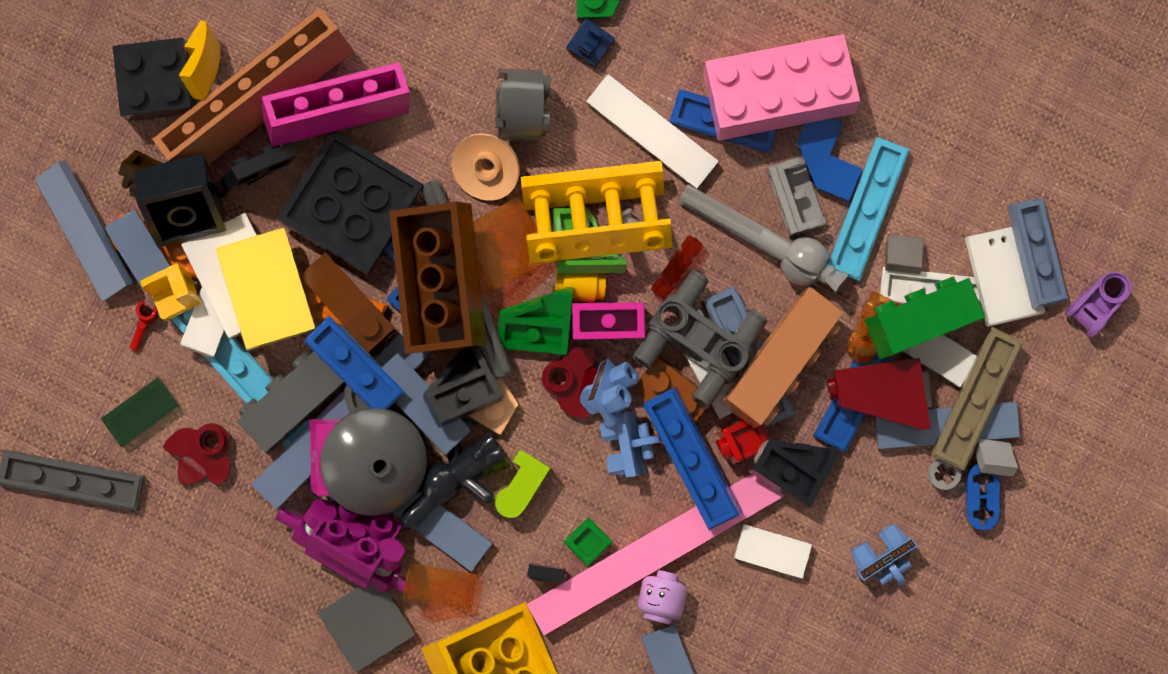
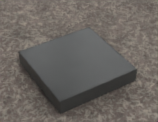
[317,585,416,673]

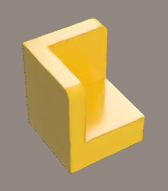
[140,263,201,321]

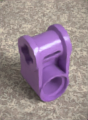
[1064,272,1131,338]

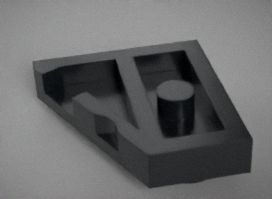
[216,142,298,199]
[423,347,504,428]
[748,439,841,509]

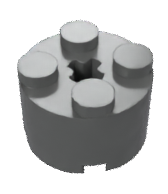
[495,68,551,141]

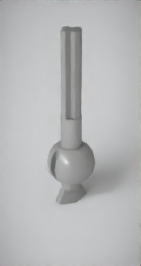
[679,184,848,292]

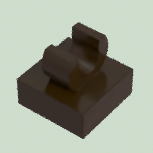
[118,150,162,189]

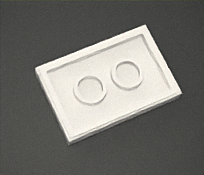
[181,213,257,340]

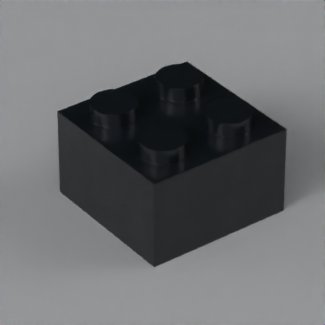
[112,37,196,122]
[133,153,226,248]

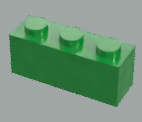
[864,276,985,359]

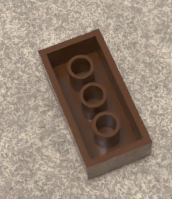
[389,202,487,354]

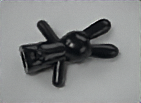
[400,433,510,530]

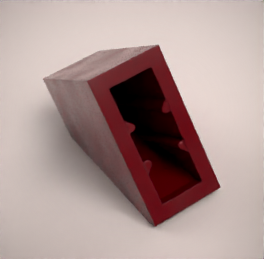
[827,358,931,431]

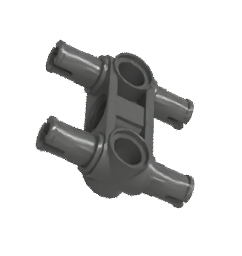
[632,270,768,409]

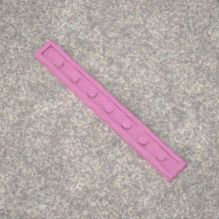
[526,474,784,635]

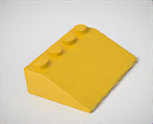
[421,602,557,674]

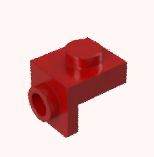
[716,421,769,464]

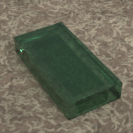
[101,377,180,447]

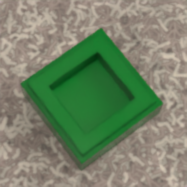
[563,517,613,567]

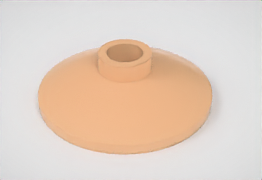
[451,133,520,201]

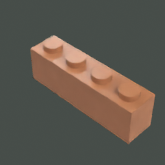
[720,287,844,428]

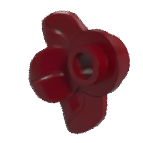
[541,347,598,418]
[163,423,231,486]

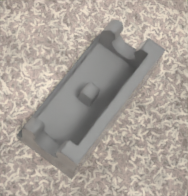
[766,157,826,237]

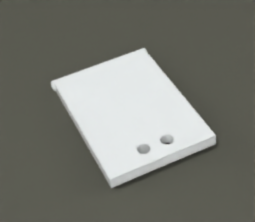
[965,227,1045,327]

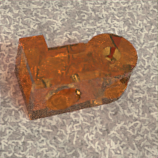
[846,291,901,363]

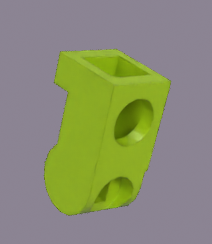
[495,449,551,518]

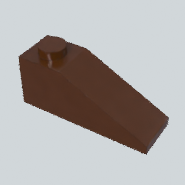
[300,252,398,354]

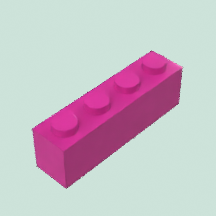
[262,62,410,147]

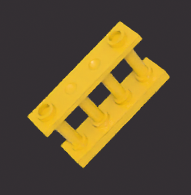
[521,161,672,264]

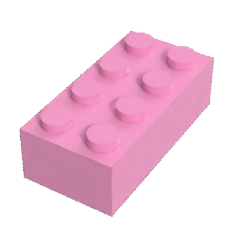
[703,34,860,141]

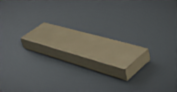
[930,327,1024,471]

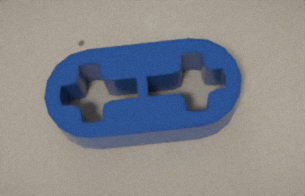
[965,463,1000,530]

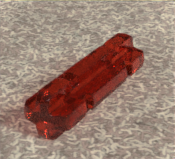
[651,235,703,300]

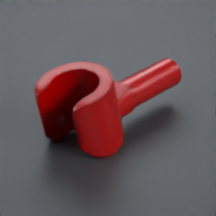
[129,300,159,351]

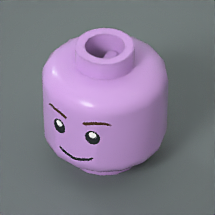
[637,570,688,625]

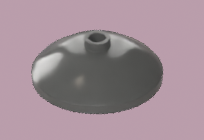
[319,408,427,516]

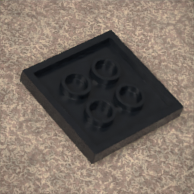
[277,131,423,275]

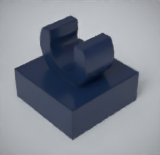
[566,18,615,68]

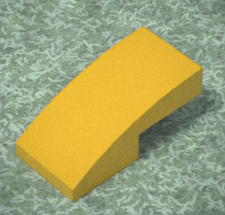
[179,20,220,100]

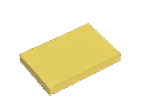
[216,228,315,351]

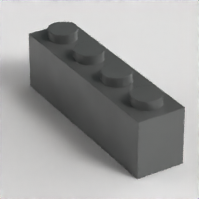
[236,326,373,455]

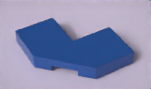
[796,118,862,202]

